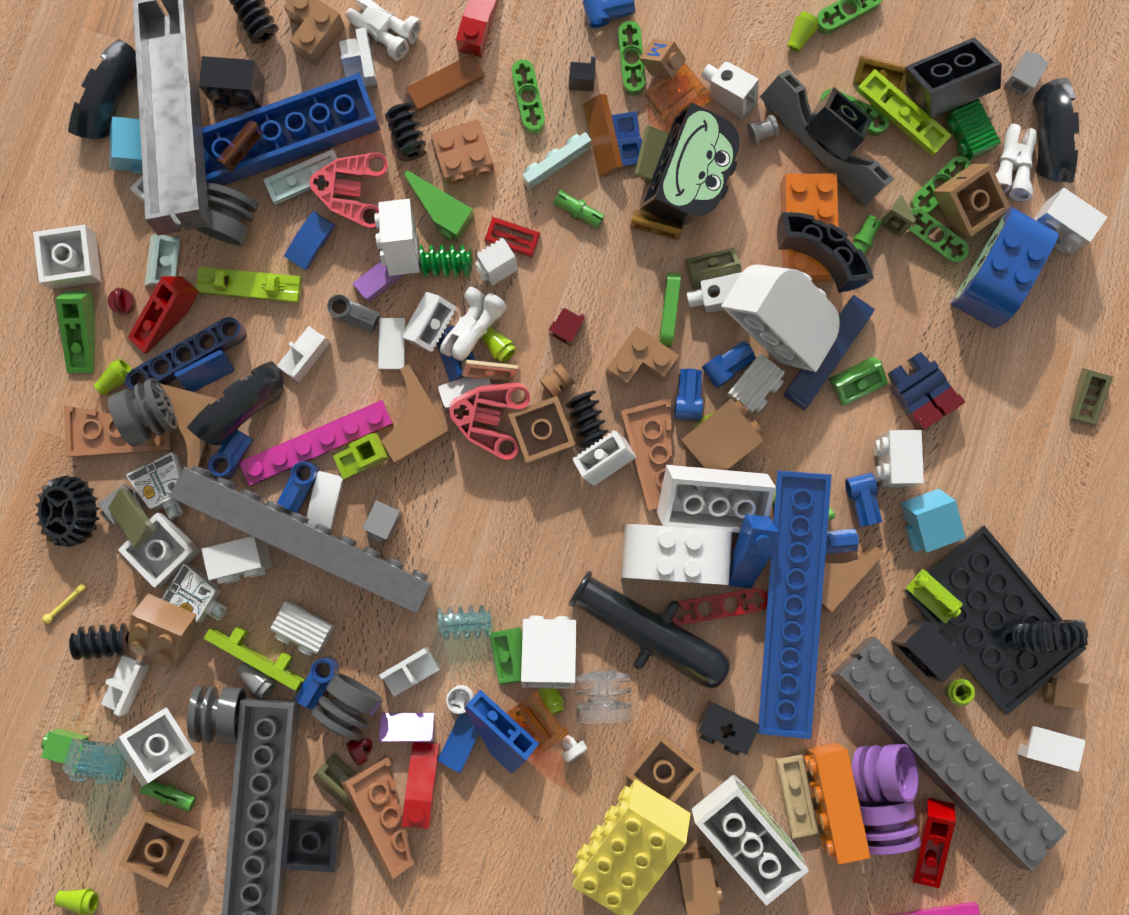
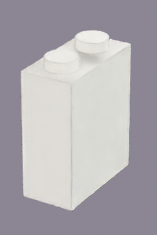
[521,616,576,689]

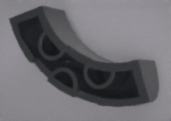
[68,39,137,139]
[1032,78,1079,183]
[777,212,874,293]
[187,361,284,445]

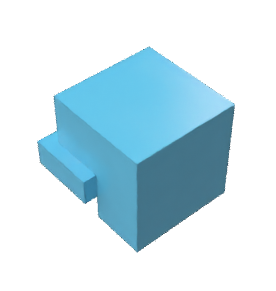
[109,116,143,174]
[901,489,966,553]

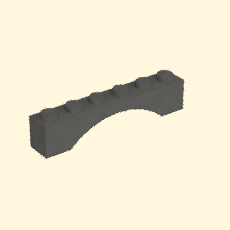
[760,70,894,206]

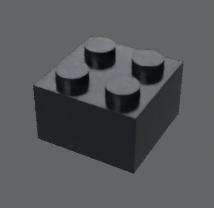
[199,56,265,111]
[804,87,873,161]
[892,619,966,682]
[281,808,344,872]

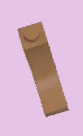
[381,364,450,465]
[161,384,218,469]
[822,547,884,612]

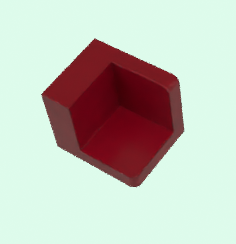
[549,308,586,347]

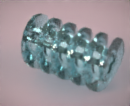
[437,604,492,640]

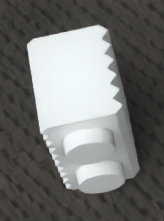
[475,238,518,286]
[401,292,457,352]
[726,354,785,415]
[573,430,636,486]
[270,601,335,656]

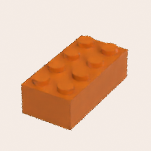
[780,173,838,282]
[803,742,871,865]

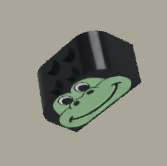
[640,102,740,225]

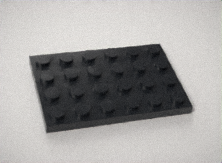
[903,525,1087,715]

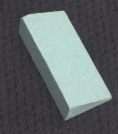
[145,233,181,287]

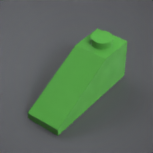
[404,170,474,241]
[55,290,95,373]

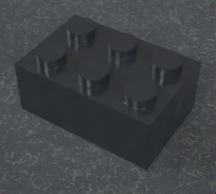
[905,37,1002,118]

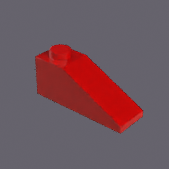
[456,0,498,58]
[128,276,199,354]
[402,742,440,829]
[913,798,956,889]

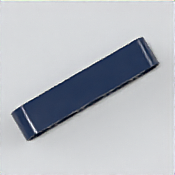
[783,295,875,411]
[125,317,246,391]

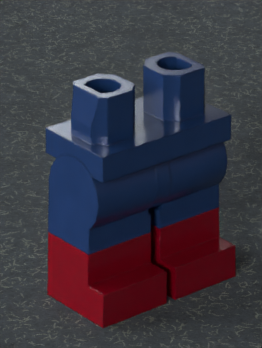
[887,352,966,431]

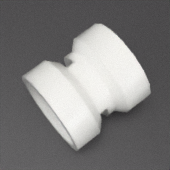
[446,685,474,714]

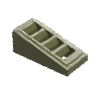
[1070,368,1113,426]

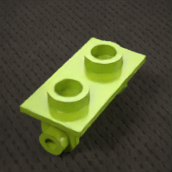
[906,569,963,624]

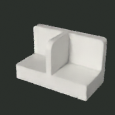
[339,28,378,88]
[277,326,330,383]
[378,647,440,697]
[101,655,150,716]
[1018,726,1085,772]

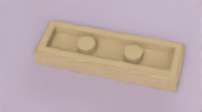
[775,754,819,839]

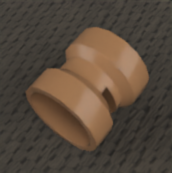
[539,364,575,397]

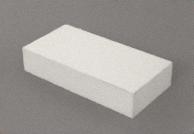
[378,318,406,370]

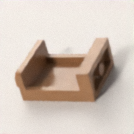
[681,398,765,470]

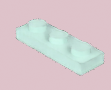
[523,132,591,190]
[263,149,343,205]

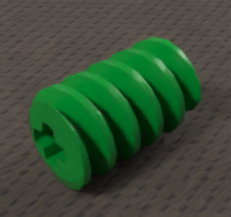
[419,245,473,277]

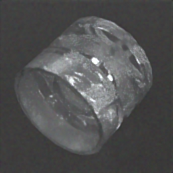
[575,670,633,724]

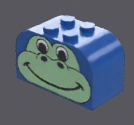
[950,207,1059,329]

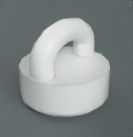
[561,735,588,763]

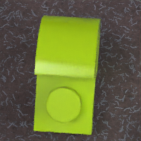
[333,433,388,480]

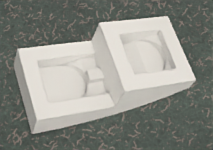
[307,471,344,529]

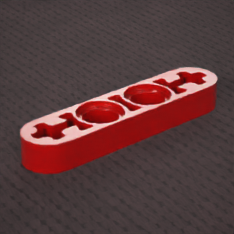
[672,588,768,625]

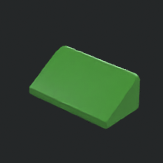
[829,357,888,406]
[489,627,523,685]

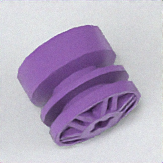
[852,744,919,803]
[859,800,921,855]

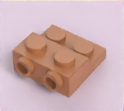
[431,119,494,184]

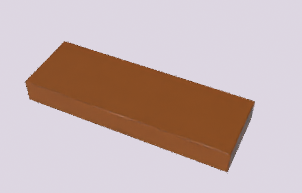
[406,53,485,112]
[583,94,623,176]

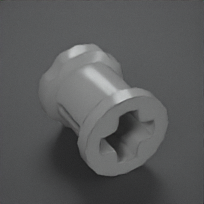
[747,115,780,145]

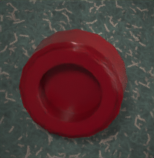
[107,287,136,315]
[346,739,373,766]

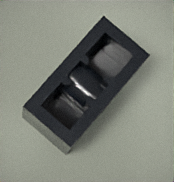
[696,700,760,756]

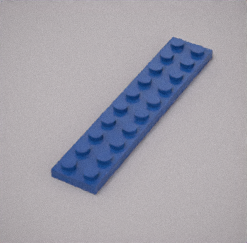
[758,470,832,739]

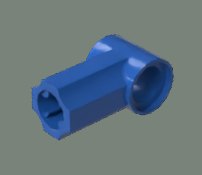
[582,0,636,28]
[701,341,756,389]
[674,368,703,421]
[208,430,254,480]
[277,461,320,513]
[845,473,882,527]
[826,529,859,554]
[294,657,339,710]

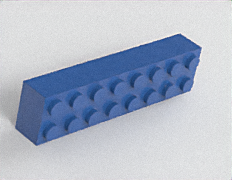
[202,72,381,186]

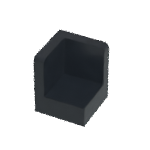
[569,56,596,91]

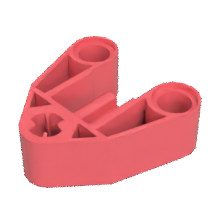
[309,152,388,229]
[449,383,530,460]

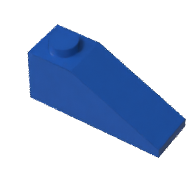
[727,514,778,588]
[464,689,539,774]

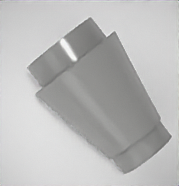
[237,662,276,699]

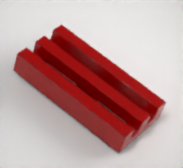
[484,216,541,258]

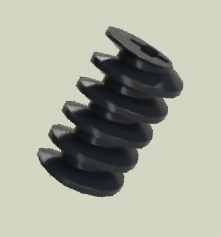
[229,0,279,44]
[385,102,427,161]
[566,390,609,448]
[69,623,130,660]

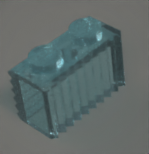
[62,738,127,785]

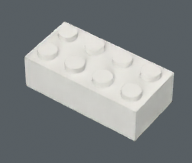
[657,465,776,533]

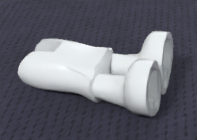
[345,0,422,61]
[995,124,1037,201]
[440,287,507,361]

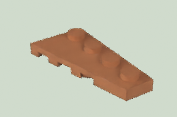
[620,398,672,511]
[64,405,173,458]
[342,756,414,879]

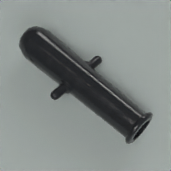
[568,571,731,688]

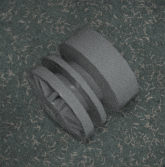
[196,183,259,246]
[108,378,177,447]
[311,672,383,741]
[187,686,247,745]

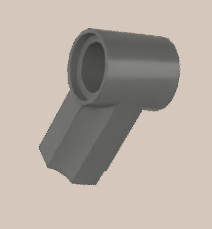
[327,294,380,334]

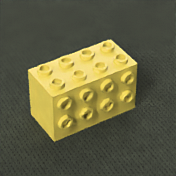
[572,779,691,915]

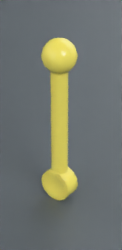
[42,584,87,624]

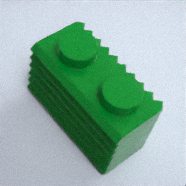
[945,99,1001,161]

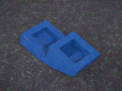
[611,111,642,166]
[284,211,335,270]

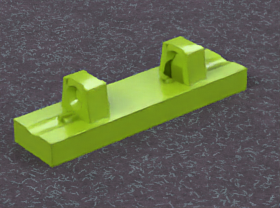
[856,69,952,157]
[196,266,302,303]
[203,626,306,691]

